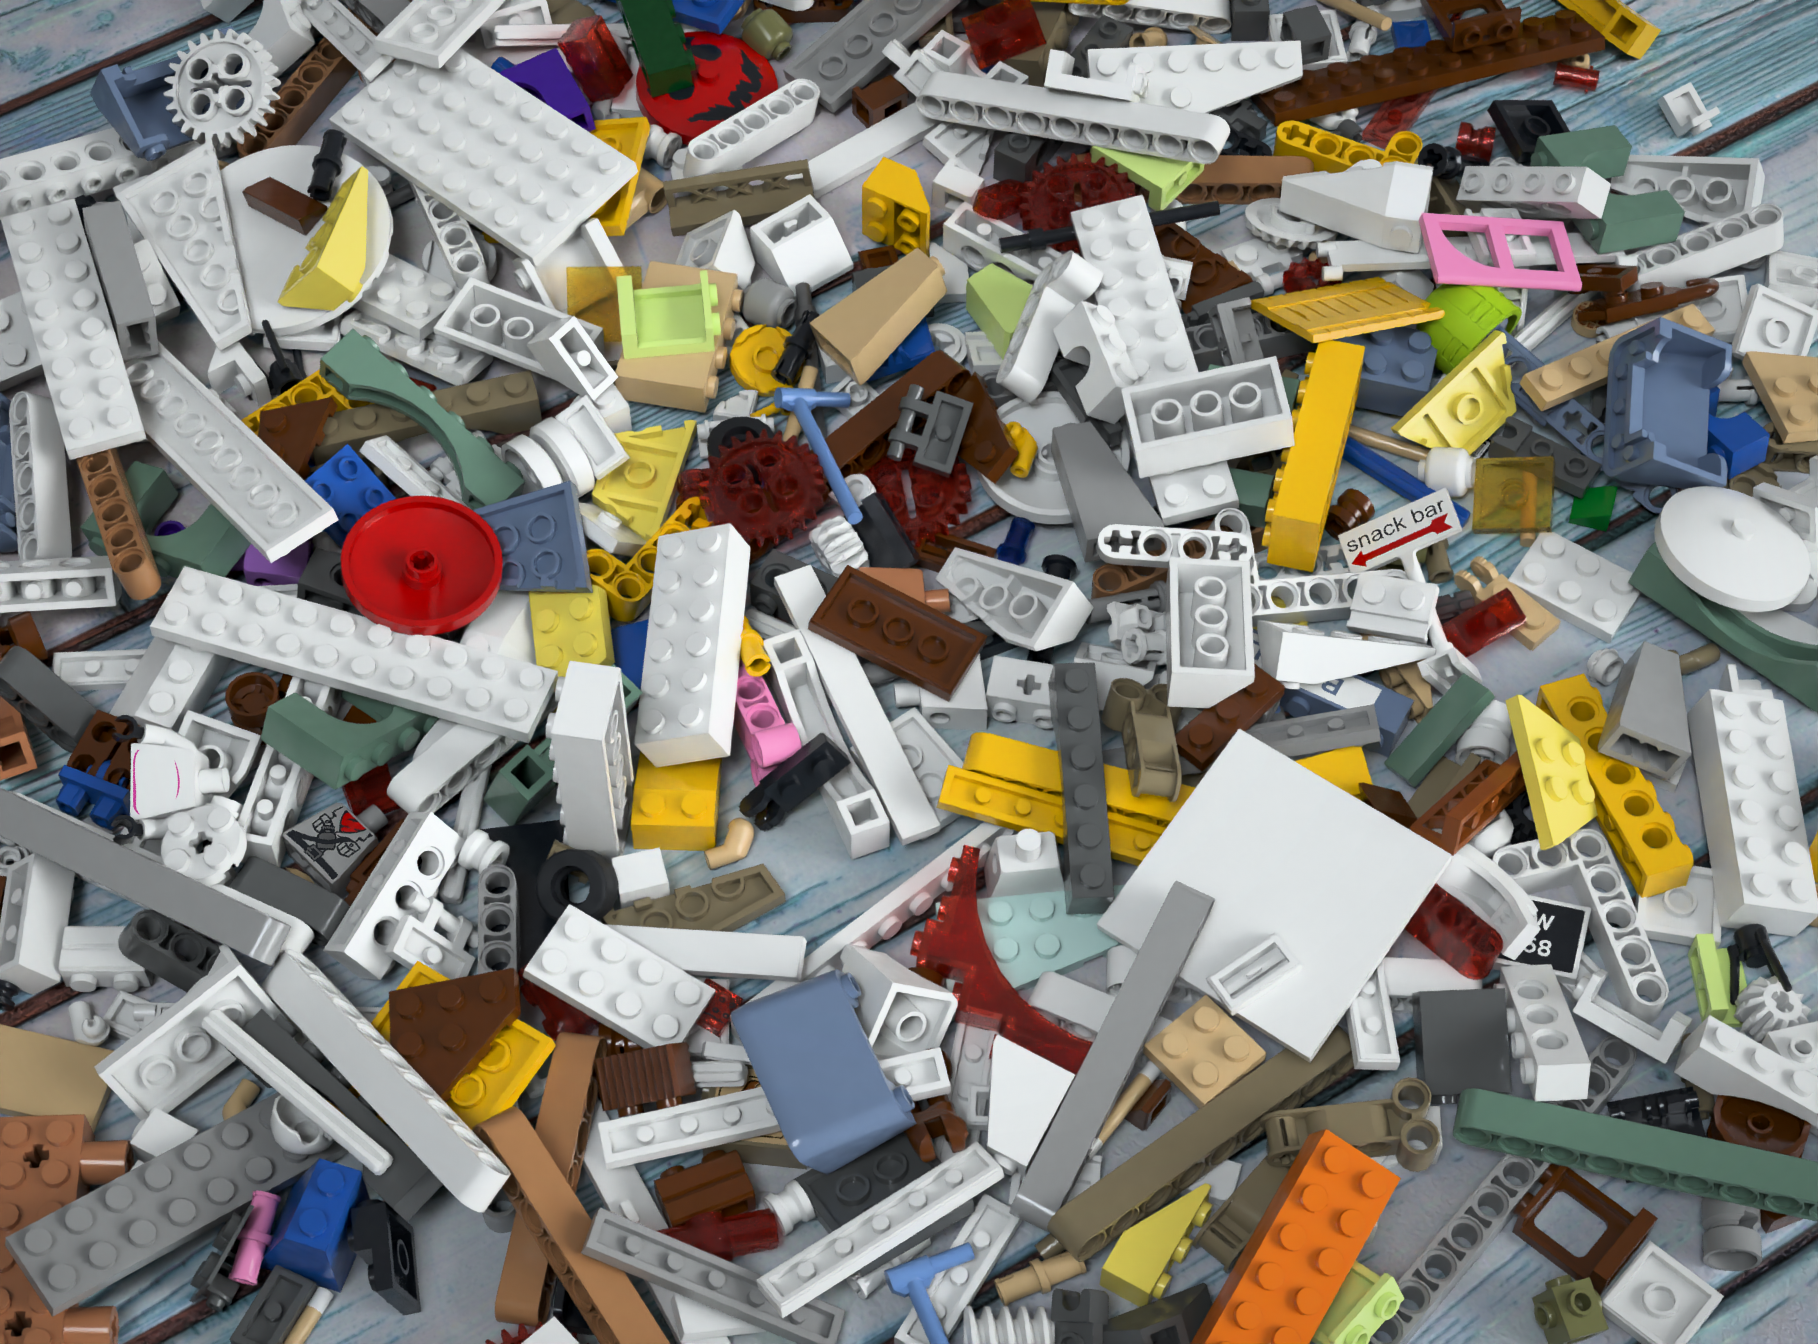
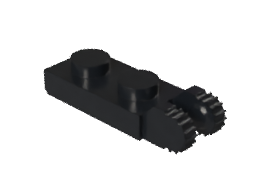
[739,733,851,832]

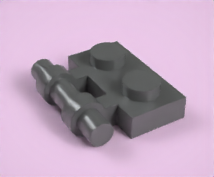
[887,384,973,478]

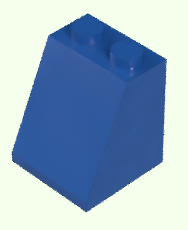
[261,1158,370,1293]

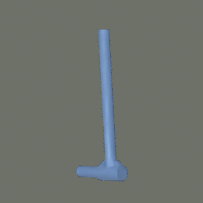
[774,387,863,524]
[884,1242,975,1344]

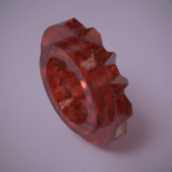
[1283,257,1342,293]

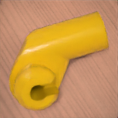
[1006,421,1038,478]

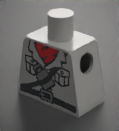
[282,803,388,899]

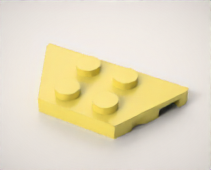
[1391,330,1516,456]
[592,420,697,541]
[528,585,615,718]
[1505,695,1598,850]

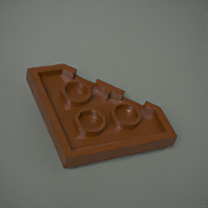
[389,968,521,1103]

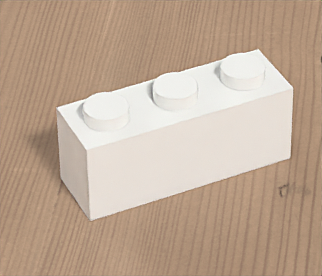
[0,853,75,995]

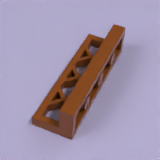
[1410,751,1526,856]

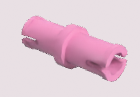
[228,1190,281,1285]

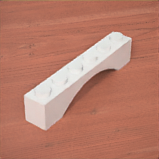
[763,628,890,860]
[1674,1015,1818,1129]

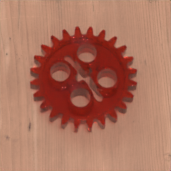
[1019,153,1138,257]
[698,429,826,547]
[863,448,972,548]

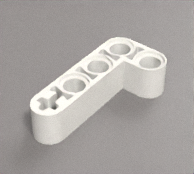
[996,250,1103,403]

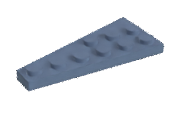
[473,480,593,593]

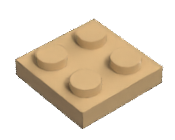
[1143,995,1266,1109]

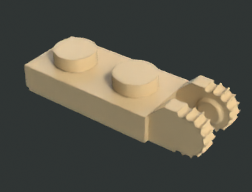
[1454,556,1561,651]

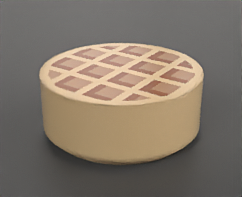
[1571,301,1609,338]

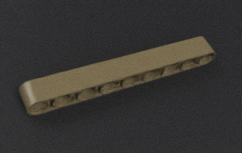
[1047,1024,1354,1262]

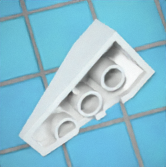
[1610,155,1765,225]
[1279,161,1433,254]
[935,547,1094,651]
[460,590,536,665]
[1257,620,1436,689]
[132,710,262,857]

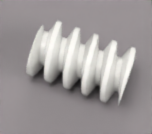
[963,1306,1055,1344]

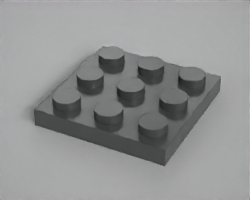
[793,1131,975,1277]

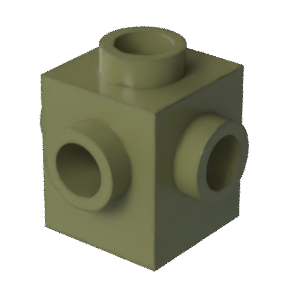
[1532,1274,1609,1344]

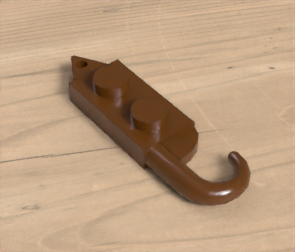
[1577,278,1719,323]

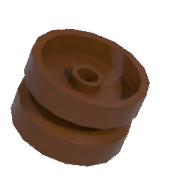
[1706,1095,1811,1158]

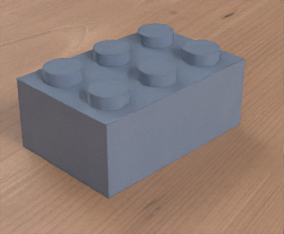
[1333,326,1437,416]

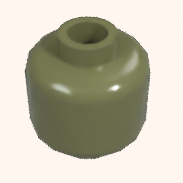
[741,8,793,61]

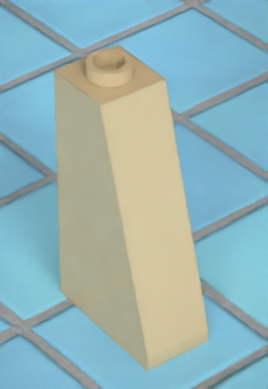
[809,247,947,386]

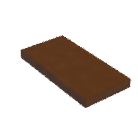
[808,565,987,702]

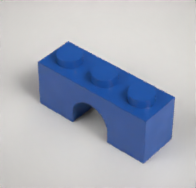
[1707,386,1770,479]

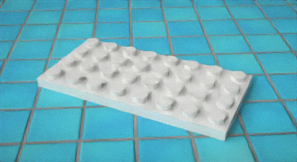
[329,48,638,267]

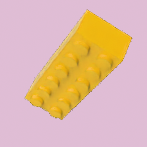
[1262,339,1365,573]

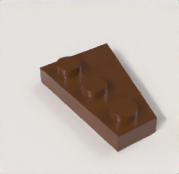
[1153,223,1253,314]
[956,372,1019,484]
[258,397,338,481]

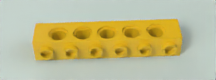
[1536,673,1694,898]

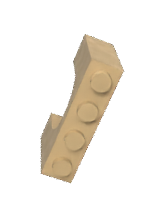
[615,261,744,413]

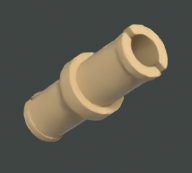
[994,1251,1087,1306]

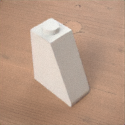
[986,1034,1075,1176]

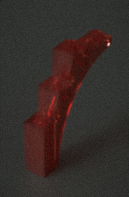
[910,845,1093,1079]

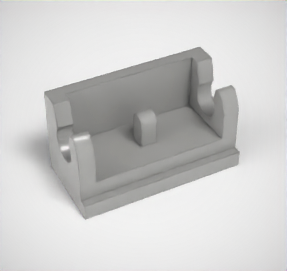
[1208,297,1264,367]

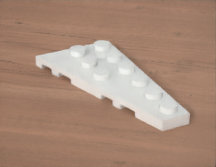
[1086,40,1303,114]
[116,140,252,351]

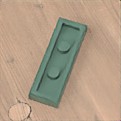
[1384,673,1495,788]

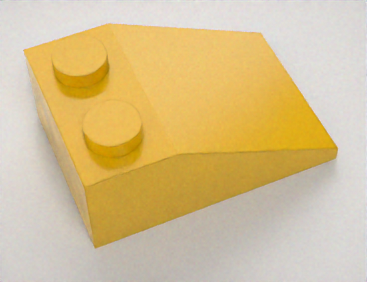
[631,751,722,851]

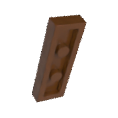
[1175,663,1285,771]

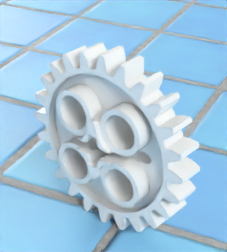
[163,29,281,148]

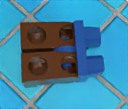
[56,709,140,830]

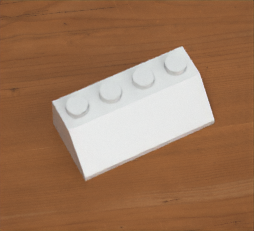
[433,277,605,381]
[1165,557,1255,709]
[109,637,232,733]

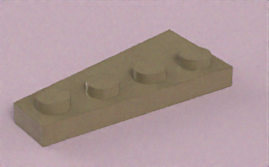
[600,864,786,932]

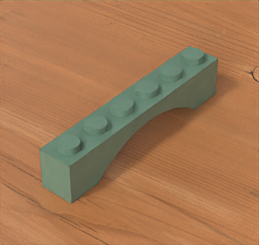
[319,329,525,510]
[1628,542,1818,713]

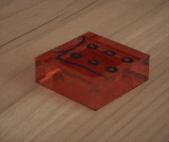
[696,978,743,1037]

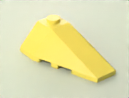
[277,166,368,311]

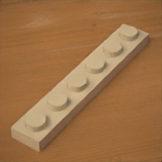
[1519,303,1716,411]

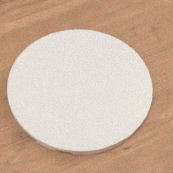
[220,145,394,336]

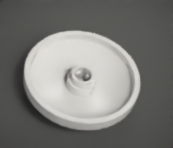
[977,391,1130,524]
[1654,486,1810,612]

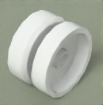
[501,417,595,498]

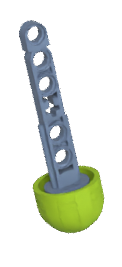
[1416,284,1678,514]

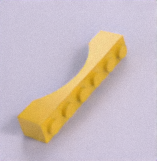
[1557,0,1661,59]

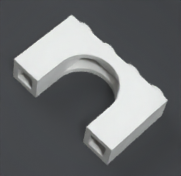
[200,0,315,78]

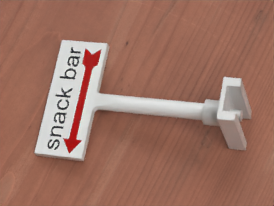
[1338,488,1483,695]

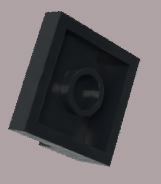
[1487,100,1570,162]
[347,1199,421,1316]

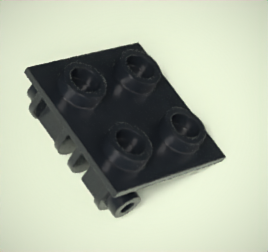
[1607,1086,1706,1184]

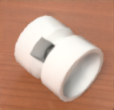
[1455,700,1512,766]

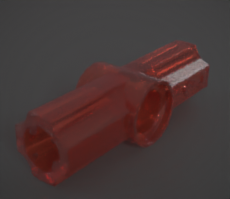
[657,1208,779,1262]

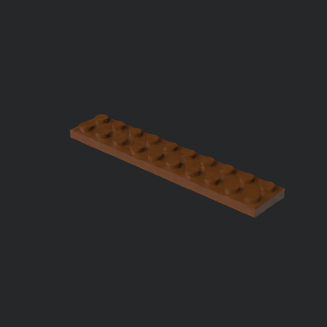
[1250,10,1605,127]

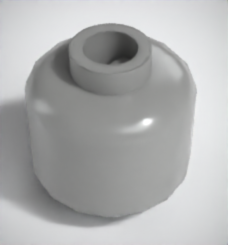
[742,278,798,328]

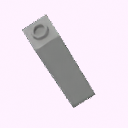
[82,200,159,361]
[1051,421,1164,563]
[1598,641,1692,780]

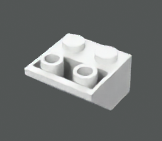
[750,194,854,301]

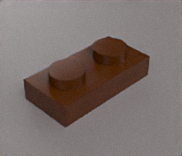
[1568,263,1638,296]

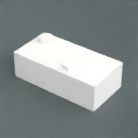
[1121,356,1295,478]

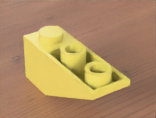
[1099,1183,1214,1307]

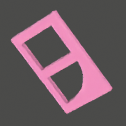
[1419,213,1582,292]

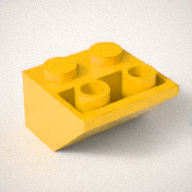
[862,157,930,257]

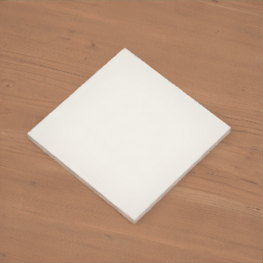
[1097,729,1452,1063]

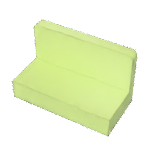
[1688,933,1747,1027]

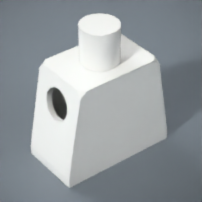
[893,654,988,731]
[984,829,1064,898]

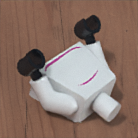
[111,715,230,845]

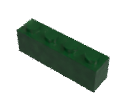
[615,0,696,98]

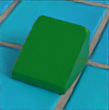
[1568,486,1618,531]

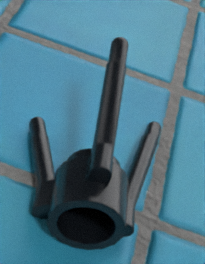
[250,320,307,396]
[1727,924,1792,1005]

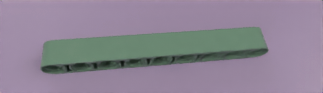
[1452,1088,1818,1222]

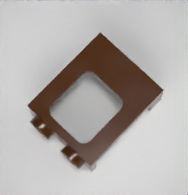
[1420,0,1522,53]
[1512,1164,1658,1296]

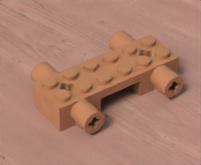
[0,1114,134,1344]

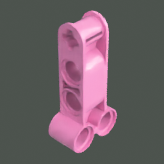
[733,660,802,787]

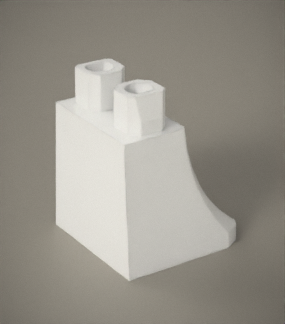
[840,944,958,1061]

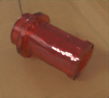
[1553,62,1600,94]

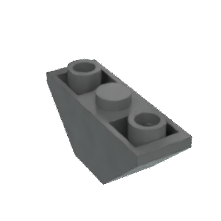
[1102,1283,1212,1344]

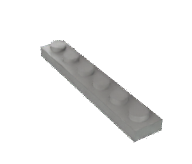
[581,1207,845,1344]

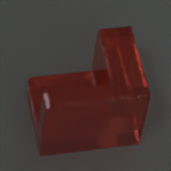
[342,763,401,817]

